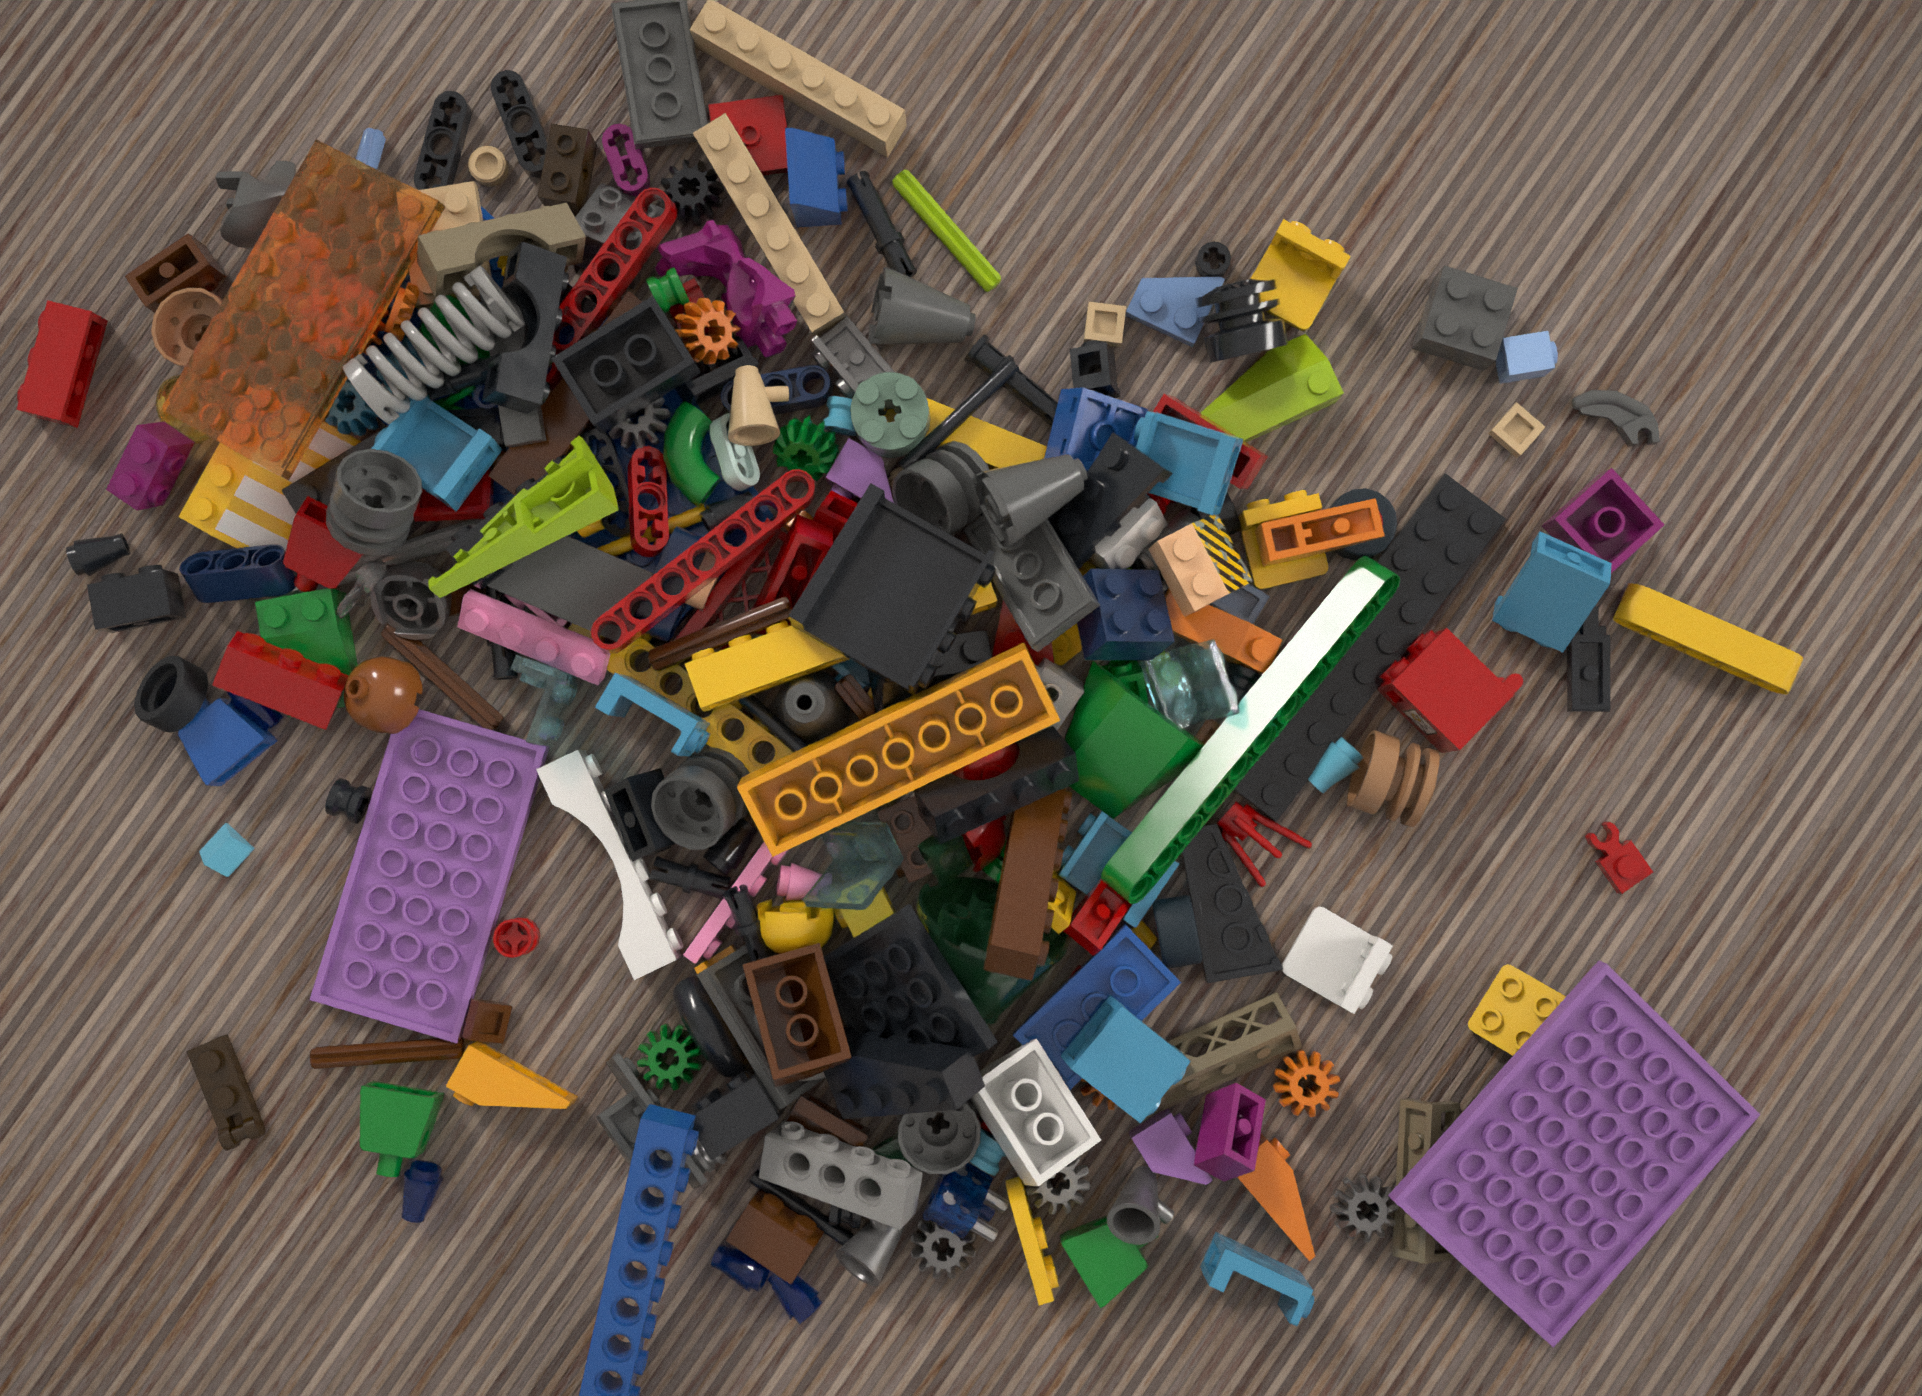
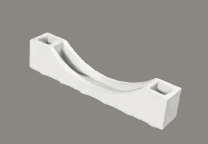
[536,750,683,980]

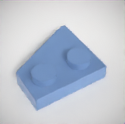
[1125,277,1225,347]

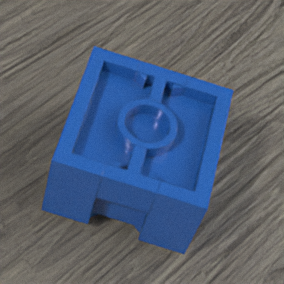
[1044,387,1148,472]

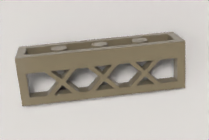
[1159,992,1302,1111]
[1392,1098,1460,1264]

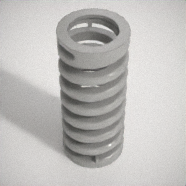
[343,265,525,424]

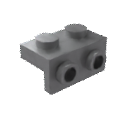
[811,316,894,399]

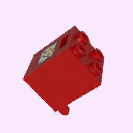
[1377,628,1523,753]

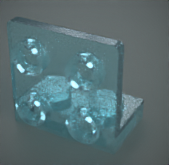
[1139,639,1240,729]
[511,655,578,747]
[803,822,904,910]

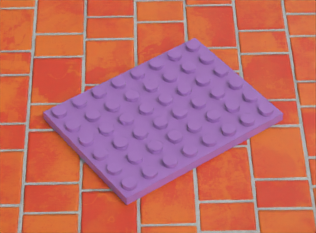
[1388,960,1760,1348]

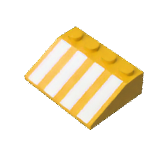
[179,383,362,552]

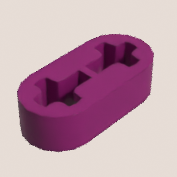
[602,123,651,197]

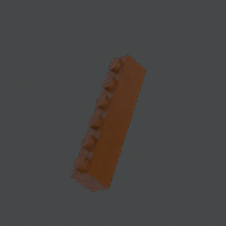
[488,291,643,496]
[983,788,1072,981]

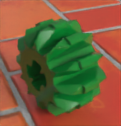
[773,415,839,481]
[637,1023,703,1090]

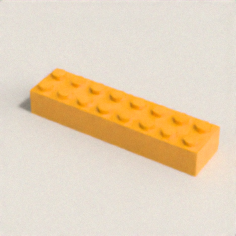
[737,643,1060,857]

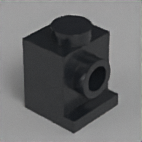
[1070,340,1120,398]

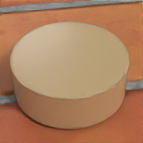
[468,146,509,187]

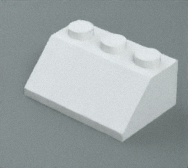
[970,1039,1101,1186]

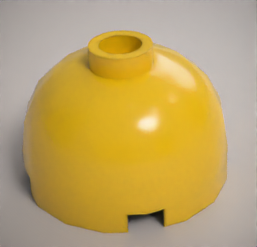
[756,898,834,954]

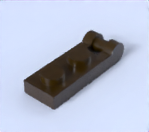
[186,1034,266,1151]

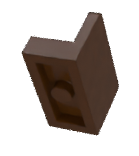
[786,1092,870,1147]

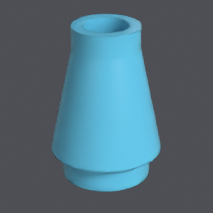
[1308,737,1364,794]

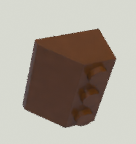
[743,943,852,1087]

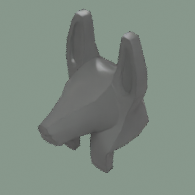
[216,161,334,249]

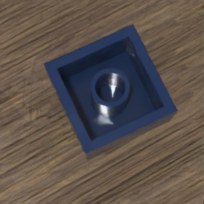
[1077,569,1175,660]

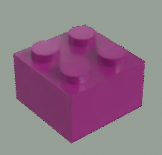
[1542,468,1665,573]

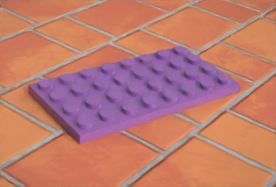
[310,709,549,1043]

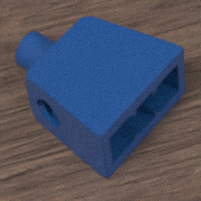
[178,698,278,786]

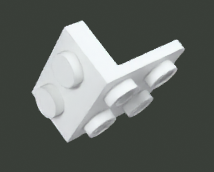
[1282,907,1393,1014]

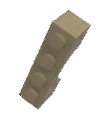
[417,203,586,298]

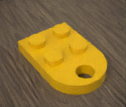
[1005,1176,1059,1305]

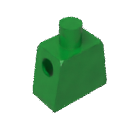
[360,1081,445,1177]
[1060,1215,1159,1309]

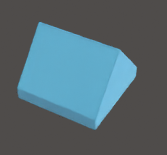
[199,823,255,877]

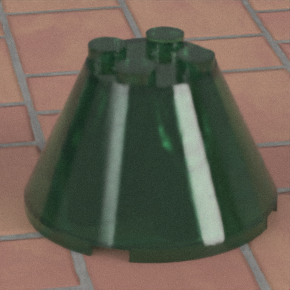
[916,876,1070,1024]

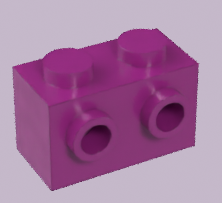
[106,421,195,511]
[1194,1083,1266,1182]

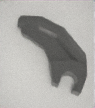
[1572,390,1660,447]

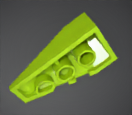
[1201,333,1344,442]

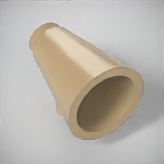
[728,365,789,446]

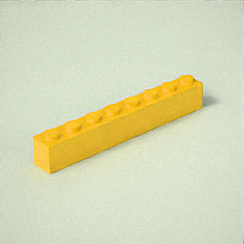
[685,582,998,712]

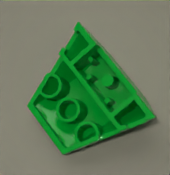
[1064,660,1205,819]

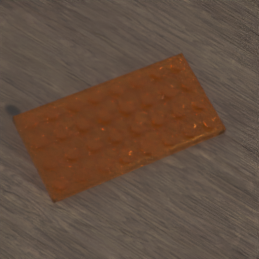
[161,139,445,480]

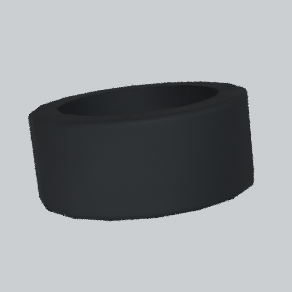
[134,655,208,733]

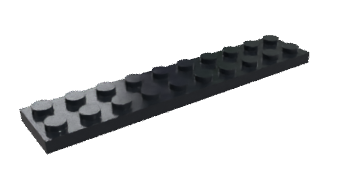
[1234,473,1506,821]

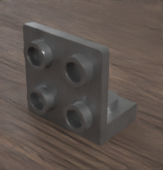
[575,183,665,289]

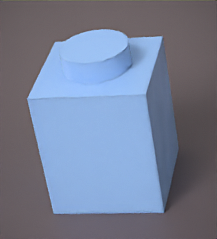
[1496,331,1558,384]

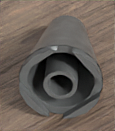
[869,267,976,345]
[973,454,1088,547]
[774,670,851,745]

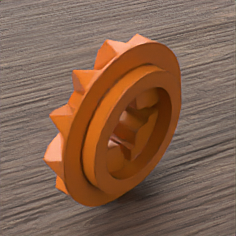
[384,282,420,341]

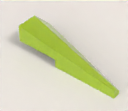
[428,435,619,598]

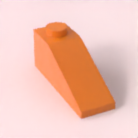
[1255,498,1385,567]
[1165,588,1282,674]
[1237,1133,1315,1261]

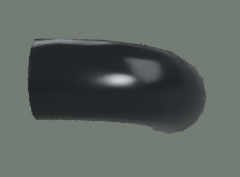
[673,976,749,1077]

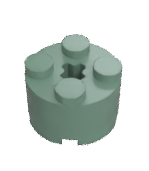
[850,372,930,458]

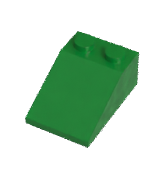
[255,588,358,718]

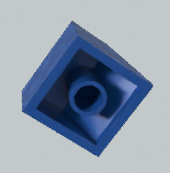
[785,128,848,228]

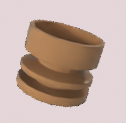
[151,288,244,383]
[1347,730,1440,827]

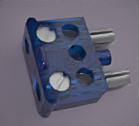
[922,1163,1009,1242]

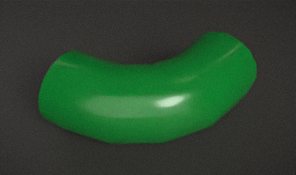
[663,401,721,508]

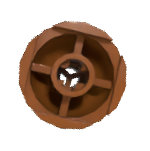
[344,656,423,734]

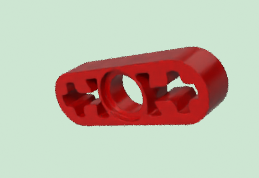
[627,446,669,557]

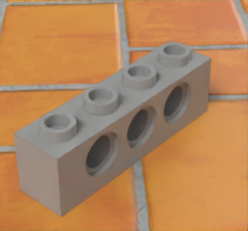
[759,1121,923,1230]

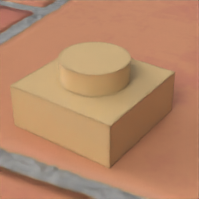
[1083,302,1126,347]
[1488,402,1545,458]

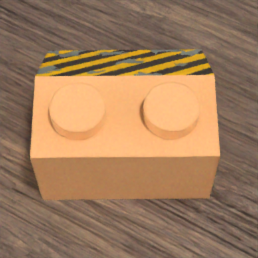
[1148,514,1253,617]

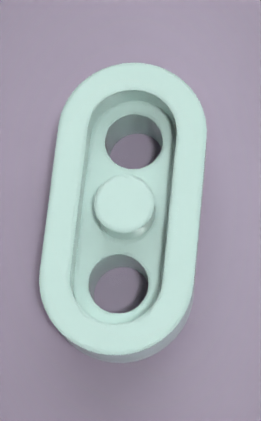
[710,413,760,491]

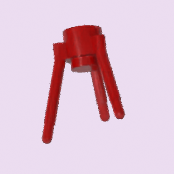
[1217,801,1312,887]

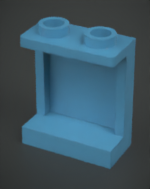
[372,396,502,512]
[1134,411,1244,515]
[1492,531,1612,652]
[595,673,710,757]
[1057,811,1179,928]
[1061,995,1191,1124]
[1200,1232,1314,1326]

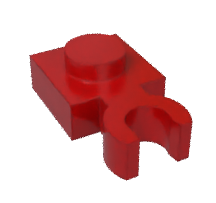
[1585,822,1653,894]

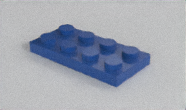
[1013,924,1181,1090]

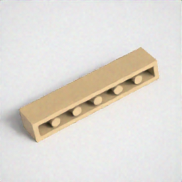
[690,0,907,157]
[693,113,846,337]

